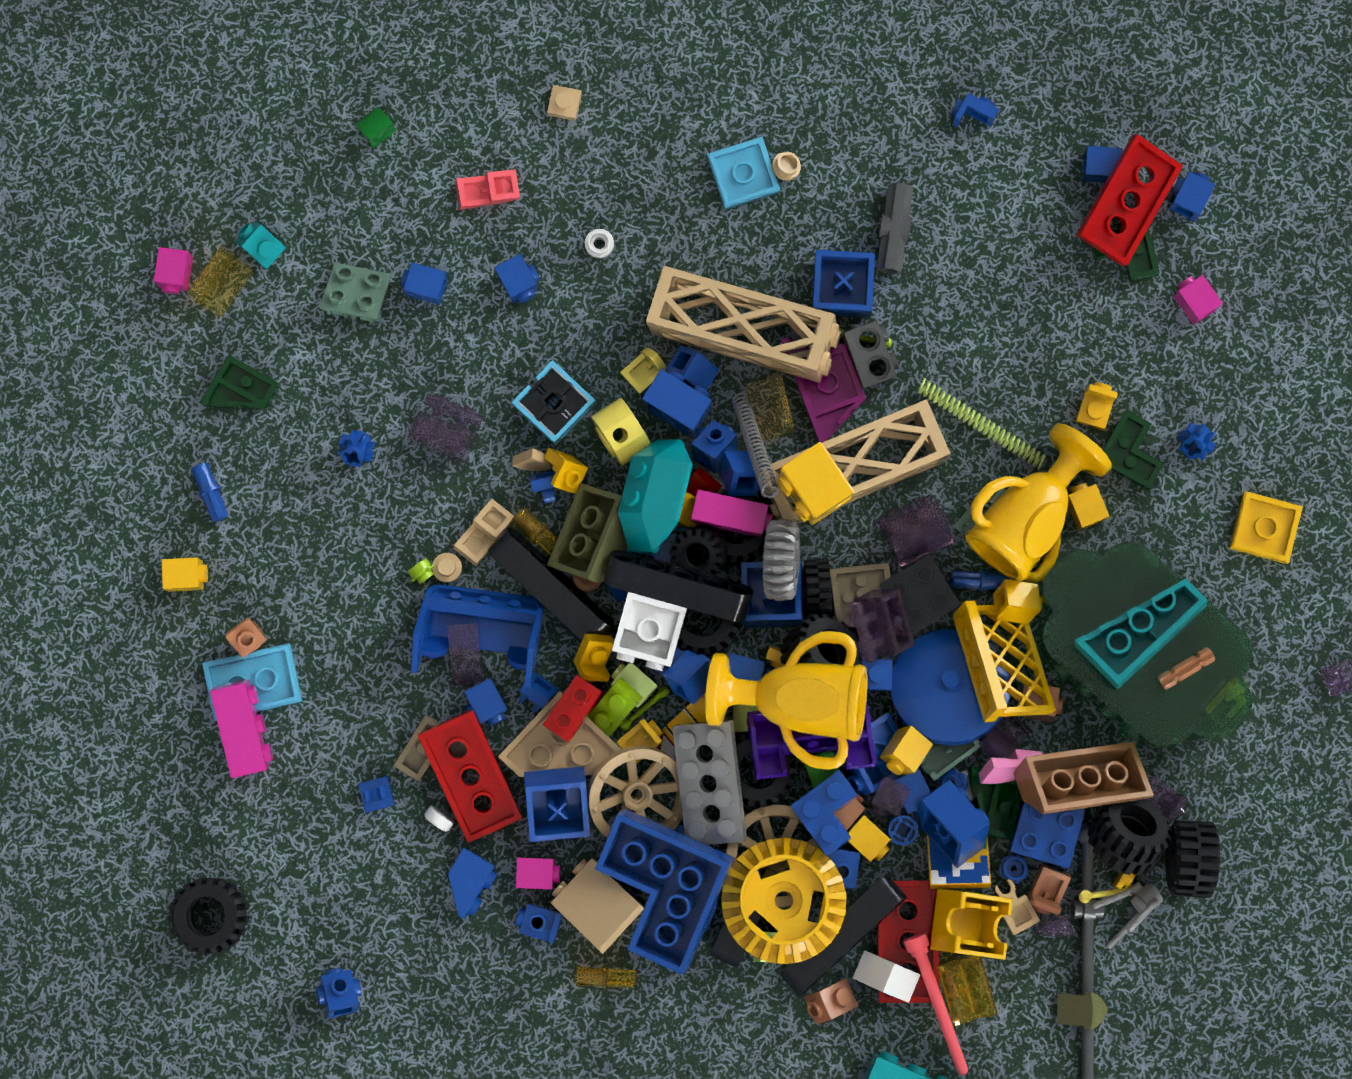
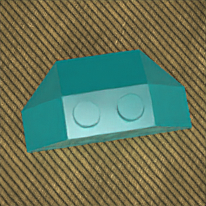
[618,439,693,554]

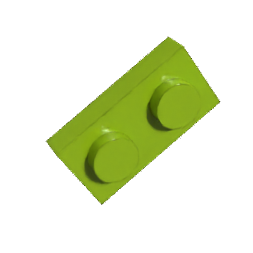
[588,678,643,737]

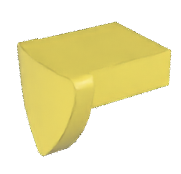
[620,348,668,395]

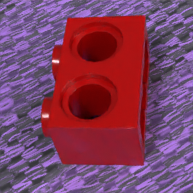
[543,675,603,743]

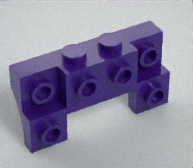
[746,703,877,780]

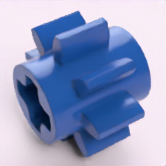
[1178,422,1216,460]
[337,430,375,467]

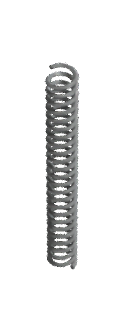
[732,393,779,498]

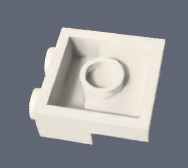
[612,592,687,671]

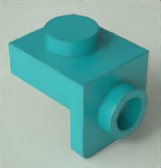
[235,221,286,269]

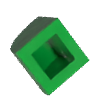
[354,106,396,149]

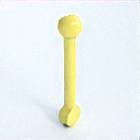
[1079,884,1133,903]

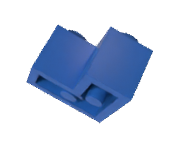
[790,770,858,857]

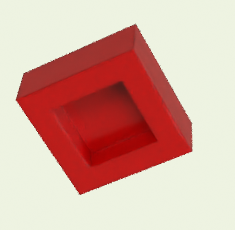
[686,467,722,497]

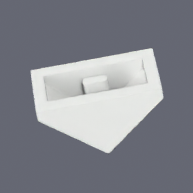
[853,950,920,1003]

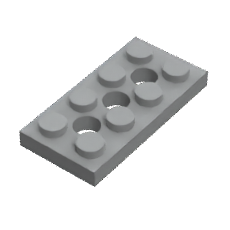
[672,720,747,845]

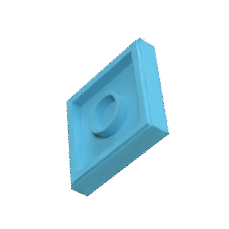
[707,137,781,210]

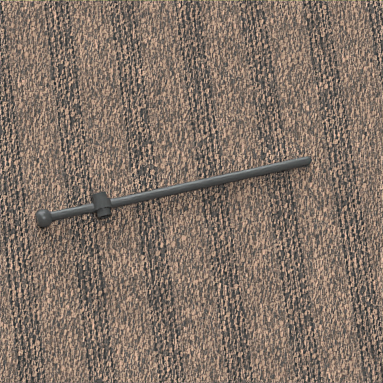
[1071,824,1105,1079]

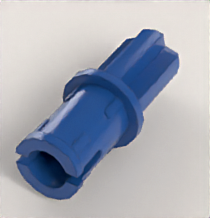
[191,463,228,522]
[951,569,1011,593]

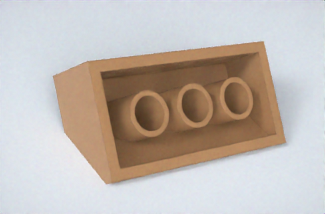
[1013,742,1154,814]

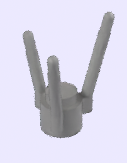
[1092,882,1163,949]

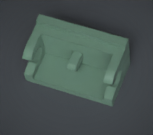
[920,740,982,782]

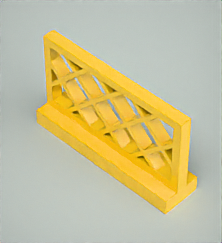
[952,601,1056,722]

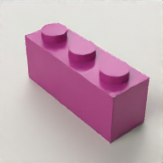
[210,679,273,778]

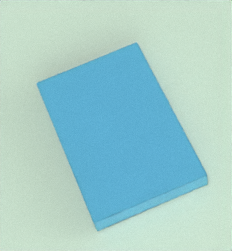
[202,643,303,721]

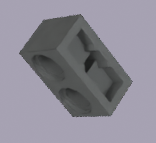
[841,320,899,388]

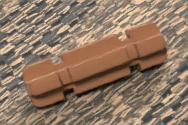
[1157,647,1215,690]

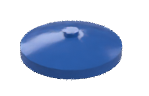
[890,629,1010,746]

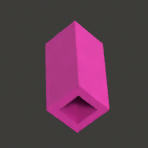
[691,489,773,538]

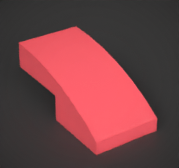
[455,169,520,210]

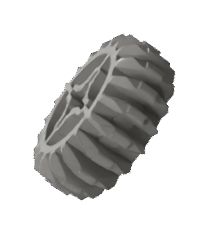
[763,519,801,601]

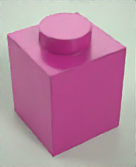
[153,247,193,294]
[1174,275,1223,325]
[516,858,560,889]

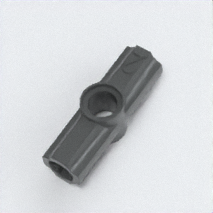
[876,183,913,275]

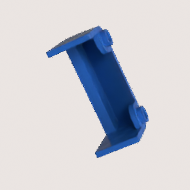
[411,584,544,688]

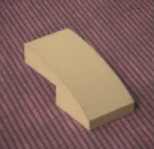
[453,499,515,567]

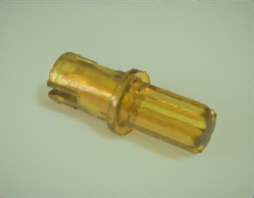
[512,507,558,555]
[576,965,637,990]

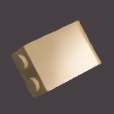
[551,858,645,954]

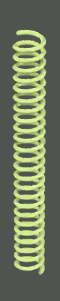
[918,378,1046,470]

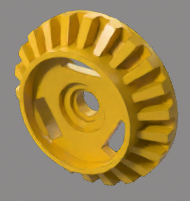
[721,838,847,964]

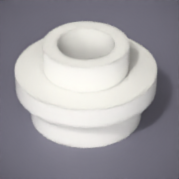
[585,229,614,258]

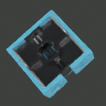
[512,360,596,446]

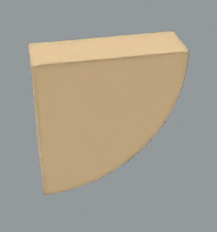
[512,448,553,471]

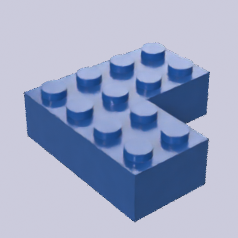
[595,809,735,975]

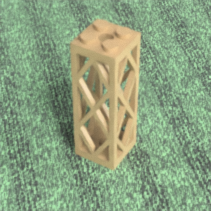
[646,266,841,383]
[759,399,951,524]

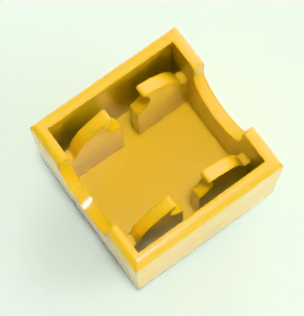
[777,442,854,525]
[930,889,1013,960]

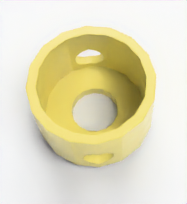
[591,398,651,466]

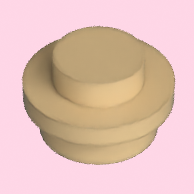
[772,152,801,181]
[432,553,462,583]

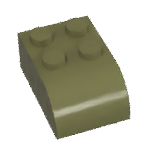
[547,483,628,583]

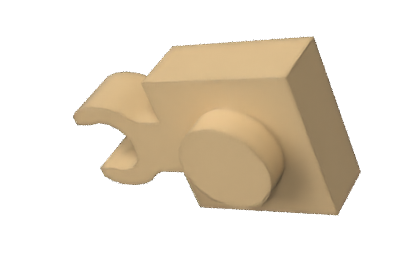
[994,879,1040,935]

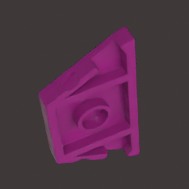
[780,338,866,443]

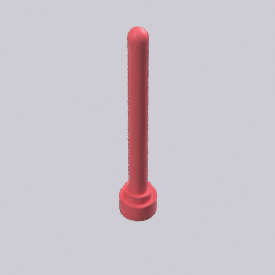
[903,933,968,1075]

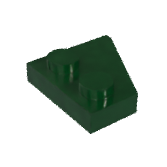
[199,354,281,410]
[968,766,1022,840]

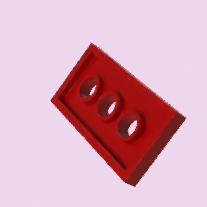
[1076,134,1183,267]
[418,709,523,843]
[877,880,939,1003]

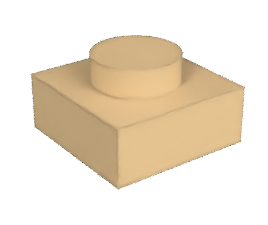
[547,85,582,121]

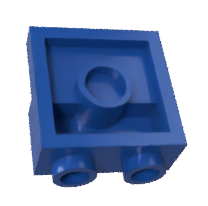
[833,712,900,796]

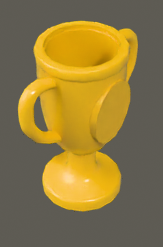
[965,423,1112,583]
[705,631,867,770]

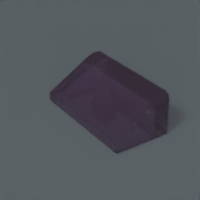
[1033,915,1078,936]

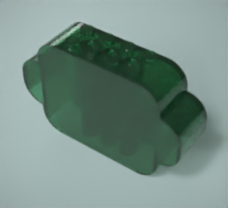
[1038,542,1253,750]

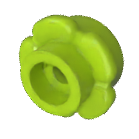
[407,558,435,584]

